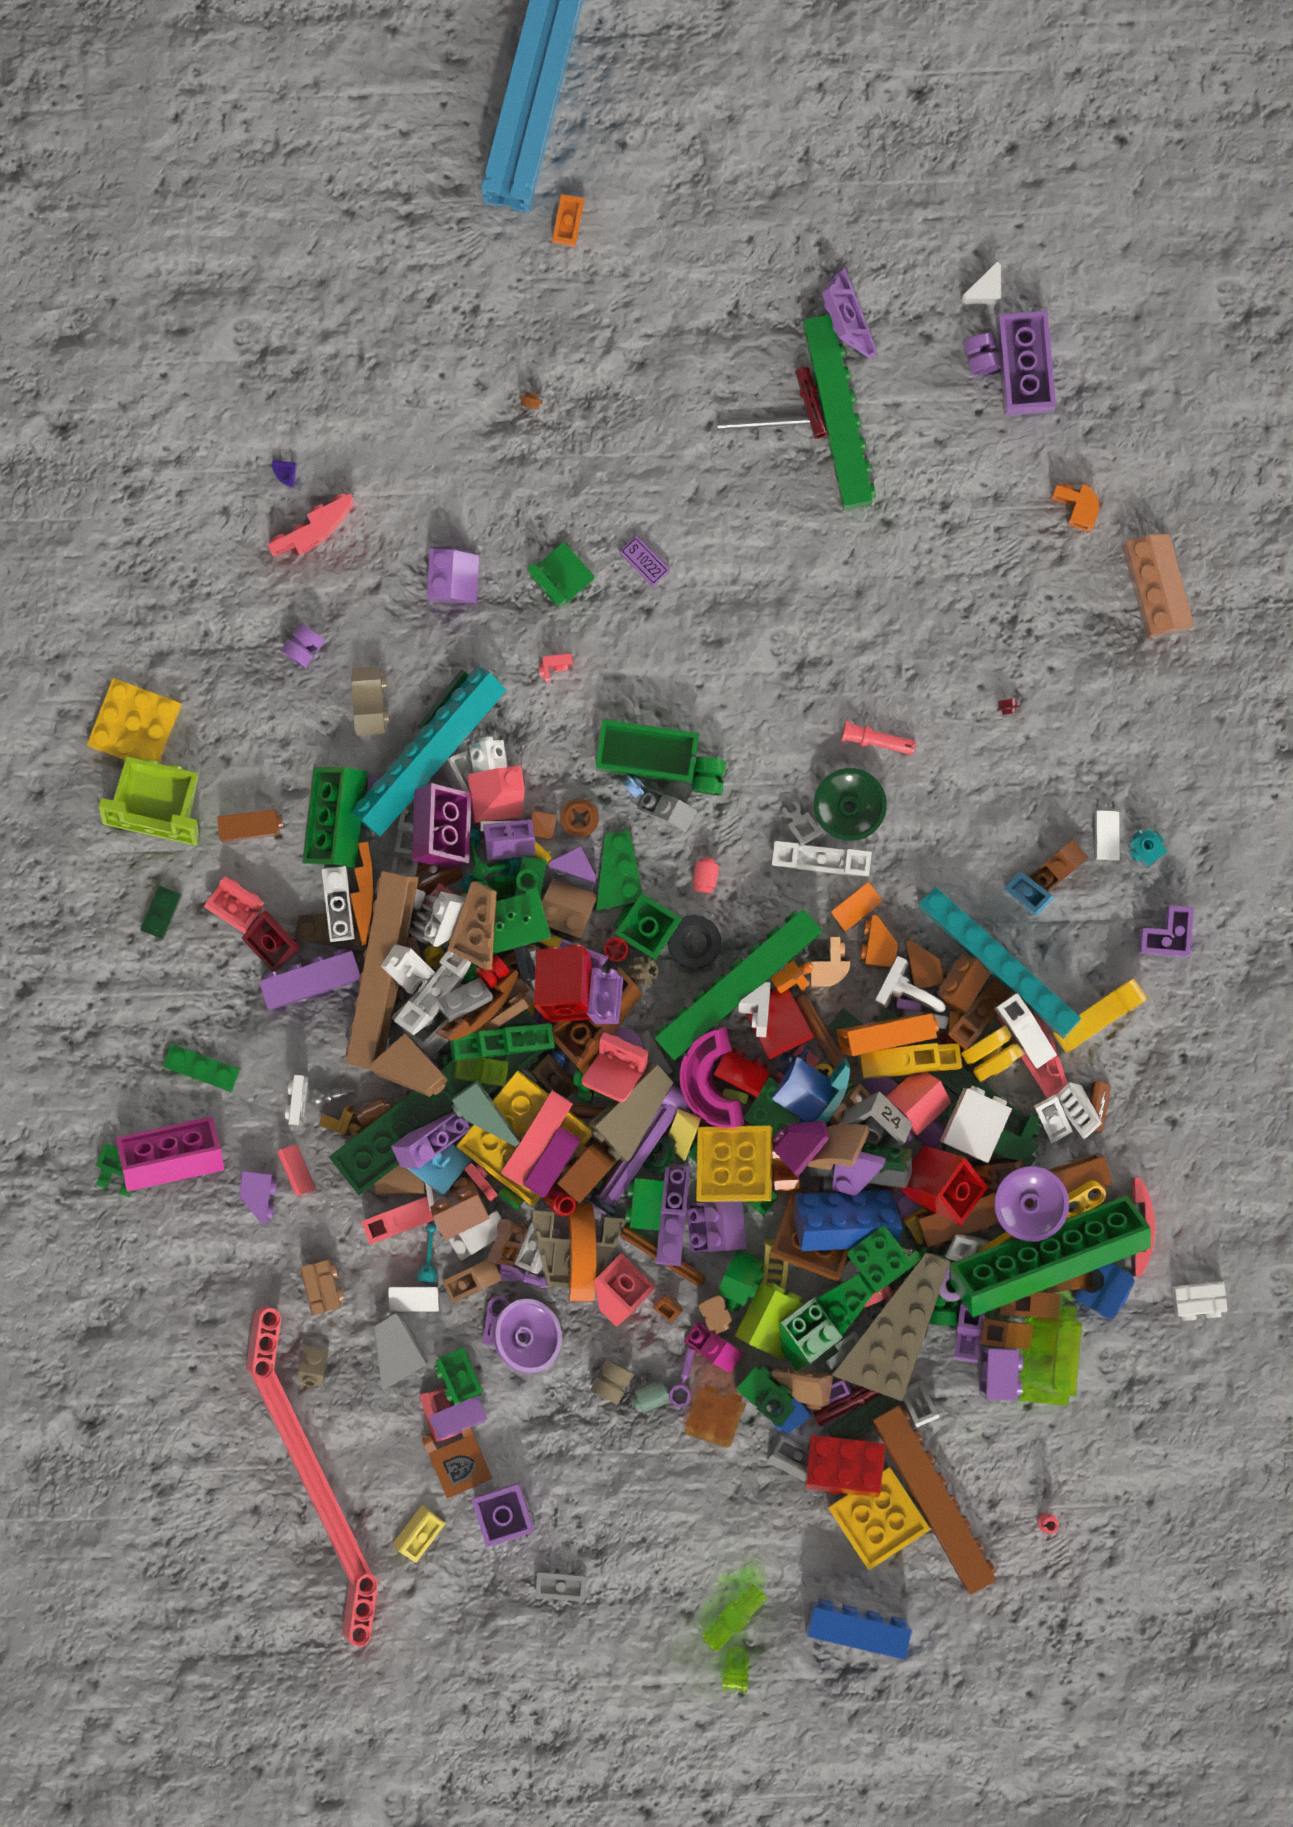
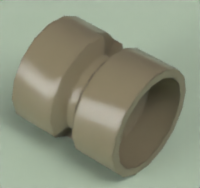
[590,1359,634,1405]

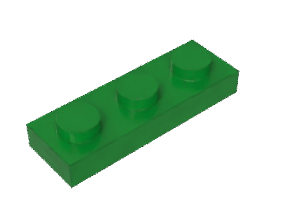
[162,1044,241,1092]

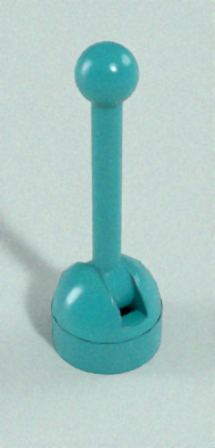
[417,1223,437,1283]

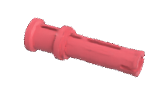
[841,720,916,755]

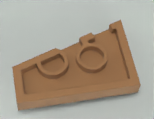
[448,882,496,970]

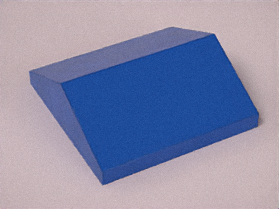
[771,1057,834,1122]

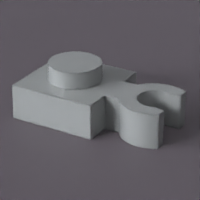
[782,801,821,847]

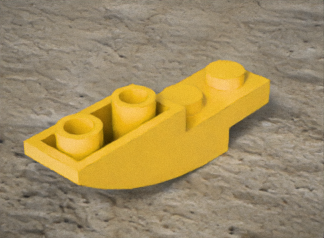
[859,1043,962,1079]

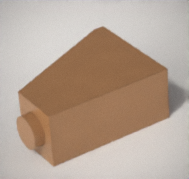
[368,1033,448,1097]

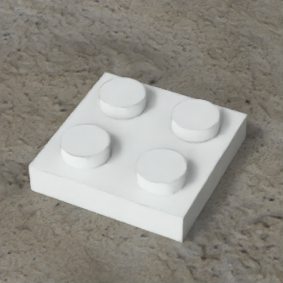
[285,1075,309,1126]

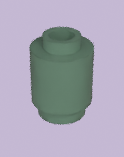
[631,1381,669,1413]

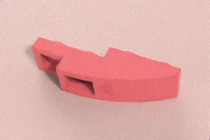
[267,493,354,557]

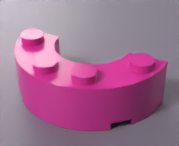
[680,1027,745,1128]

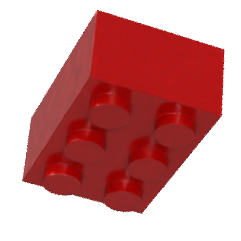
[804,1435,885,1498]

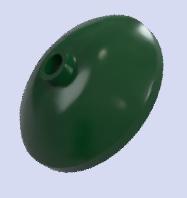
[813,768,887,841]

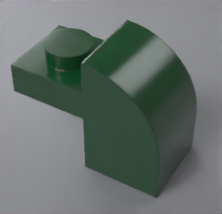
[993,1114,1042,1160]

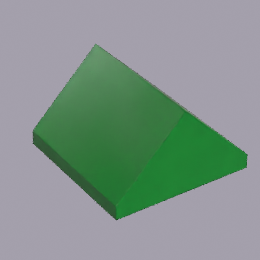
[615,893,682,960]

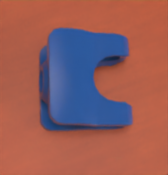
[1071,1263,1135,1319]

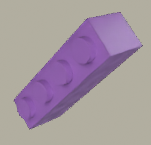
[259,948,361,1010]

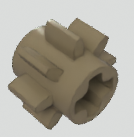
[628,956,658,986]

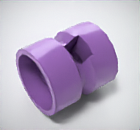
[963,333,1001,376]
[280,623,325,669]

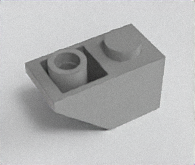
[637,788,697,832]

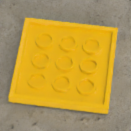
[456,1070,593,1207]

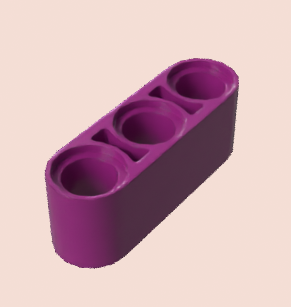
[523,1126,581,1198]

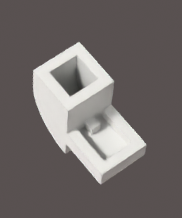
[449,1211,502,1261]

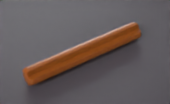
[795,994,854,1079]
[620,1226,707,1287]

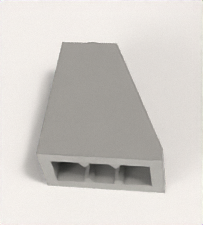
[375,1311,428,1390]

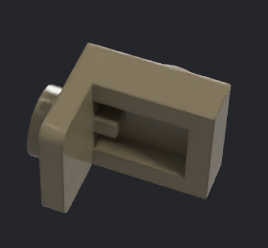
[298,1345,329,1387]

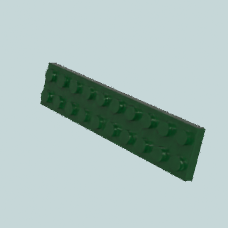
[329,1009,547,1195]

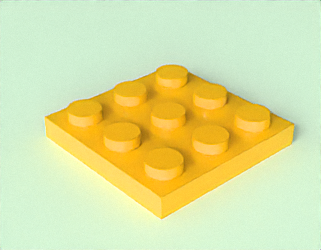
[87,678,182,763]
[696,1126,772,1202]
[828,1466,931,1570]

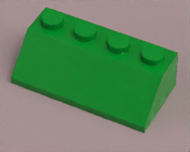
[302,767,367,868]

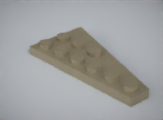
[832,1252,950,1401]

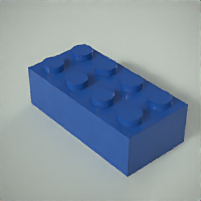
[793,1189,902,1251]
[805,1599,912,1660]

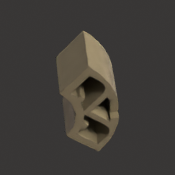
[351,666,390,736]

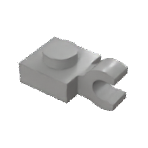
[824,1331,860,1370]

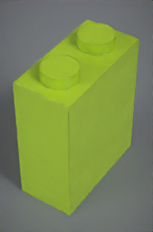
[735,1283,804,1360]

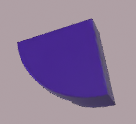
[272,460,297,488]

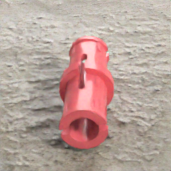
[1037,1513,1059,1534]

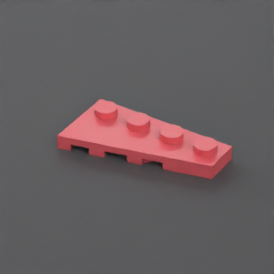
[996,1007,1068,1099]

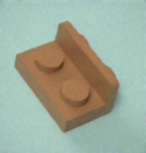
[486,977,534,1030]

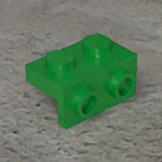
[434,1347,483,1405]

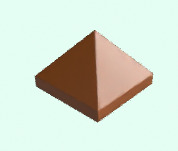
[653,1294,683,1323]

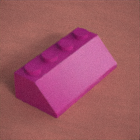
[115,1117,224,1192]

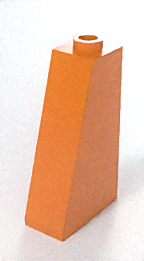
[836,1013,939,1056]

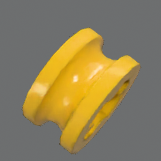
[423,945,446,968]

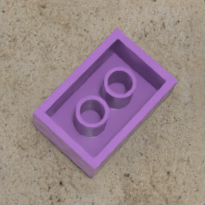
[980,1345,1023,1401]

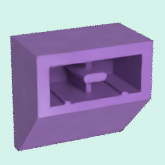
[686,1201,746,1253]

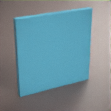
[407,1144,472,1196]

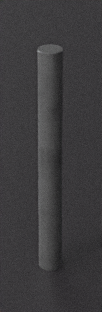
[717,415,810,430]

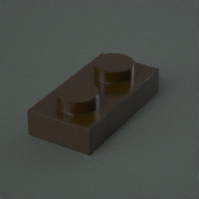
[528,1052,577,1099]

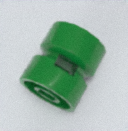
[692,757,727,796]
[929,1290,959,1326]

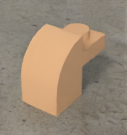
[810,937,850,987]

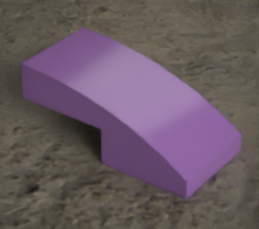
[429,1397,488,1440]

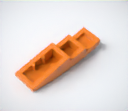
[350,841,374,946]

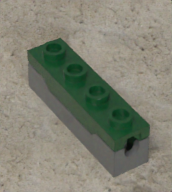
[810,1143,912,1188]

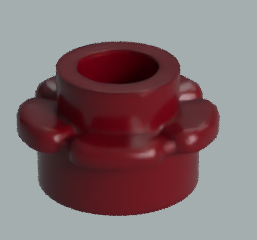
[997,698,1020,715]

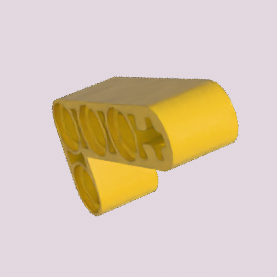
[1052,978,1148,1053]

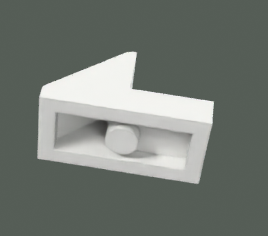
[739,982,770,1037]
[1032,1095,1073,1144]

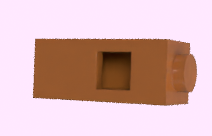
[217,809,284,843]
[995,1292,1061,1319]

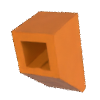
[860,915,898,969]

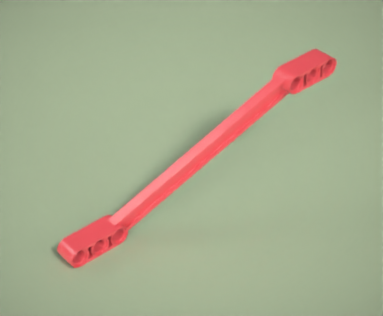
[246,1306,378,1647]

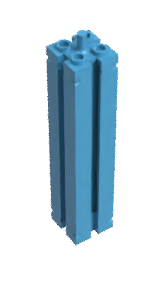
[481,0,584,213]

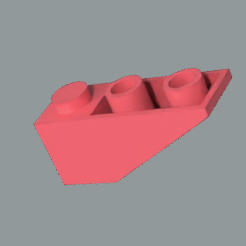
[361,1197,434,1245]

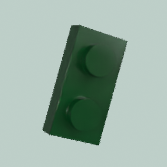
[140,885,182,940]

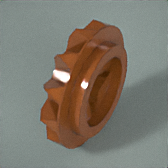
[560,799,599,838]

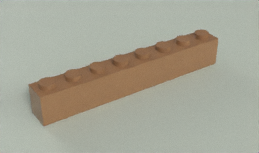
[346,871,419,1070]

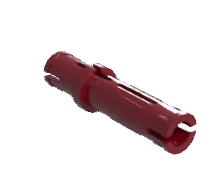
[795,367,828,439]
[813,1387,881,1426]

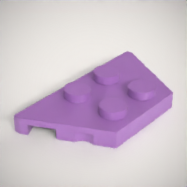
[822,269,878,358]

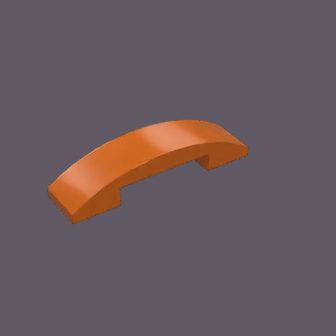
[568,1203,596,1302]

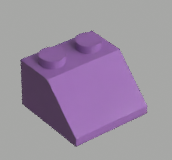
[427,549,479,604]

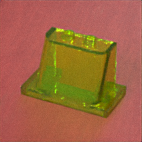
[1018,1305,1082,1406]

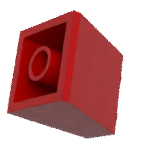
[534,944,592,1023]
[745,986,814,1061]
[900,1145,988,1226]

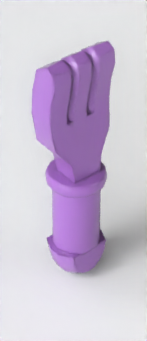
[499,1264,547,1288]

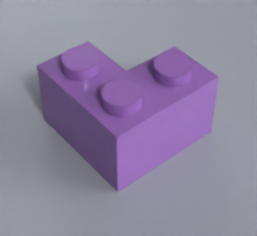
[1137,905,1194,958]

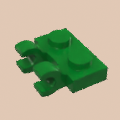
[96,1144,133,1198]

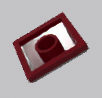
[242,910,302,972]

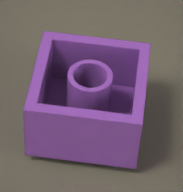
[471,1482,535,1548]

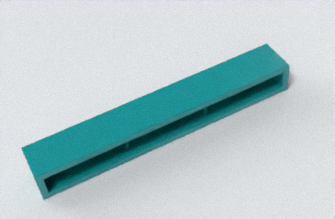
[351,666,507,836]
[919,886,1081,1040]

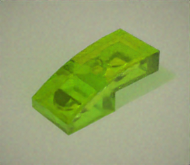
[453,1058,509,1086]

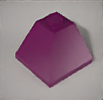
[772,1120,829,1176]

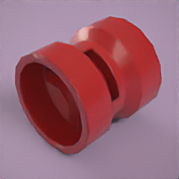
[604,937,628,963]
[475,954,510,988]

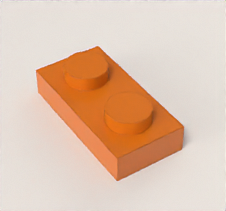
[552,194,585,247]

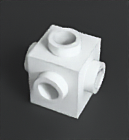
[469,737,507,773]

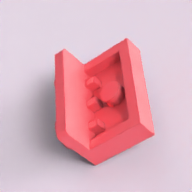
[204,876,264,934]

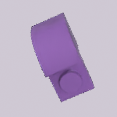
[953,1304,985,1363]

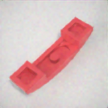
[501,1090,573,1186]
[1132,1178,1155,1277]

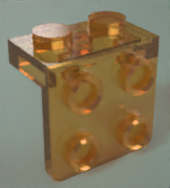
[685,1384,746,1448]

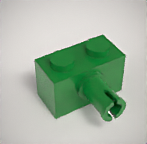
[717,1249,765,1311]

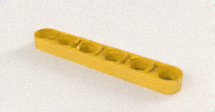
[977,1181,1106,1253]

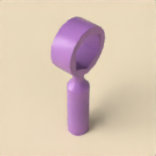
[669,1348,696,1407]

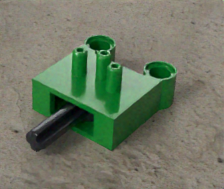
[480,869,552,982]

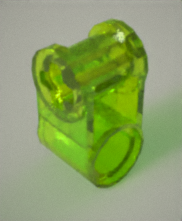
[722,1644,749,1694]

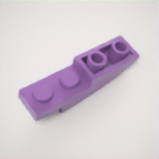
[656,1164,690,1266]

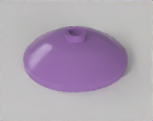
[994,1166,1069,1241]
[493,1299,562,1373]

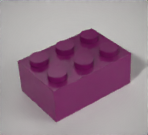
[412,783,472,870]

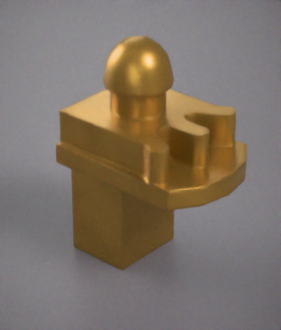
[319,1104,363,1136]

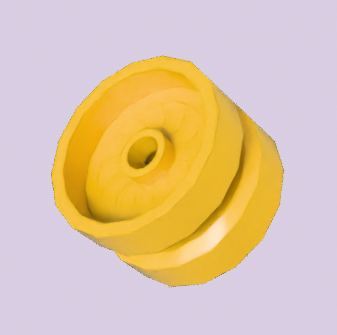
[961,1025,1025,1082]

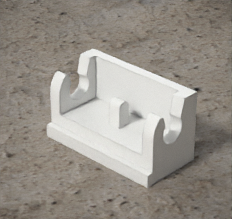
[381,944,436,994]

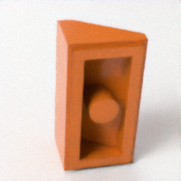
[830,882,883,932]

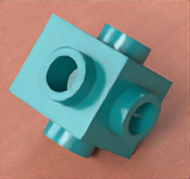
[1128,828,1168,868]

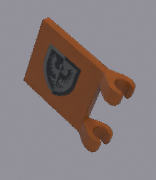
[422,1427,493,1499]

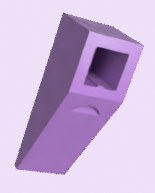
[391,1111,470,1169]

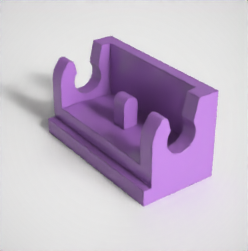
[483,819,535,860]
[588,968,623,1024]

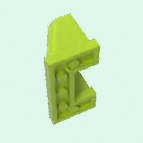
[99,756,200,846]

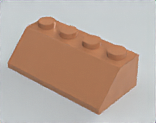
[1122,534,1194,639]

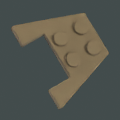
[531,1210,626,1290]

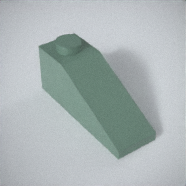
[451,1080,520,1146]

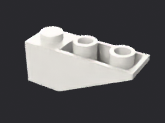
[322,866,355,942]
[994,993,1057,1069]

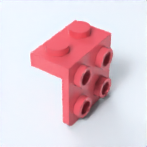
[582,1032,648,1102]

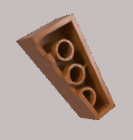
[552,967,643,1075]

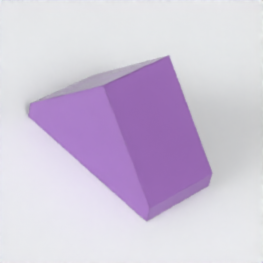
[548,847,597,884]

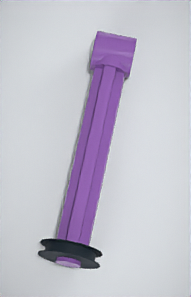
[586,1084,689,1219]

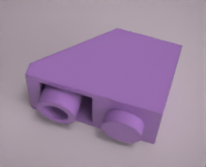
[239,1171,278,1224]

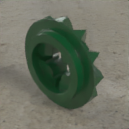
[643,1135,677,1174]

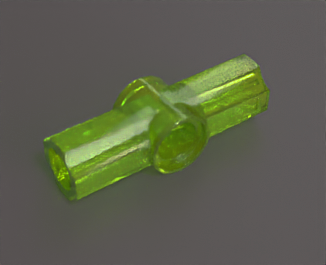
[701,1583,768,1653]

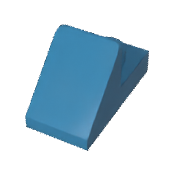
[1004,871,1054,915]

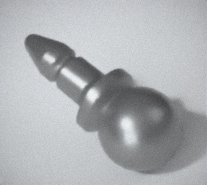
[308,1086,356,1107]

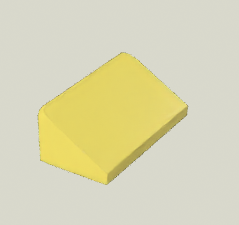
[668,1109,701,1160]
[393,1505,446,1562]

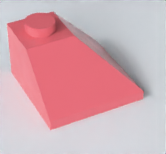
[467,766,525,823]
[594,1252,656,1327]

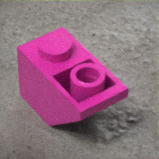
[684,1321,744,1373]

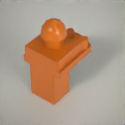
[771,960,813,994]

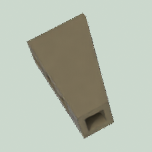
[588,1063,673,1162]

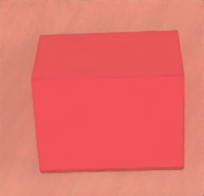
[886,1072,951,1136]

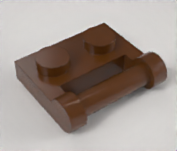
[487,1219,528,1267]

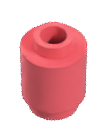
[692,857,720,894]

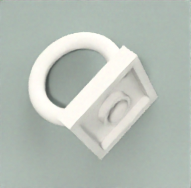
[876,956,946,1012]

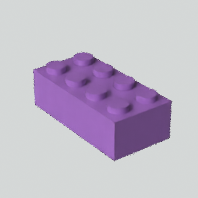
[996,311,1056,416]

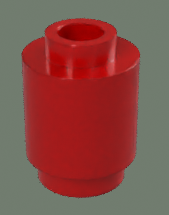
[543,1185,576,1216]

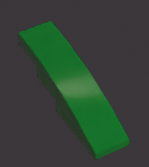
[450,1024,555,1061]

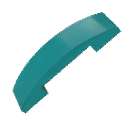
[799,1058,850,1123]

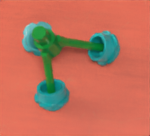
[460,828,520,894]

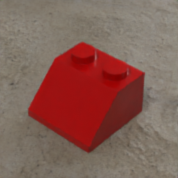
[713,1047,770,1098]

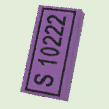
[619,535,670,588]

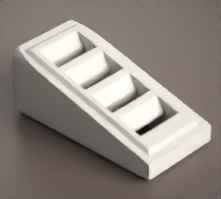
[1056,1083,1102,1138]

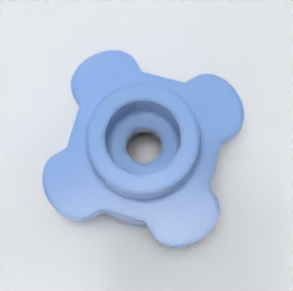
[622,775,644,798]

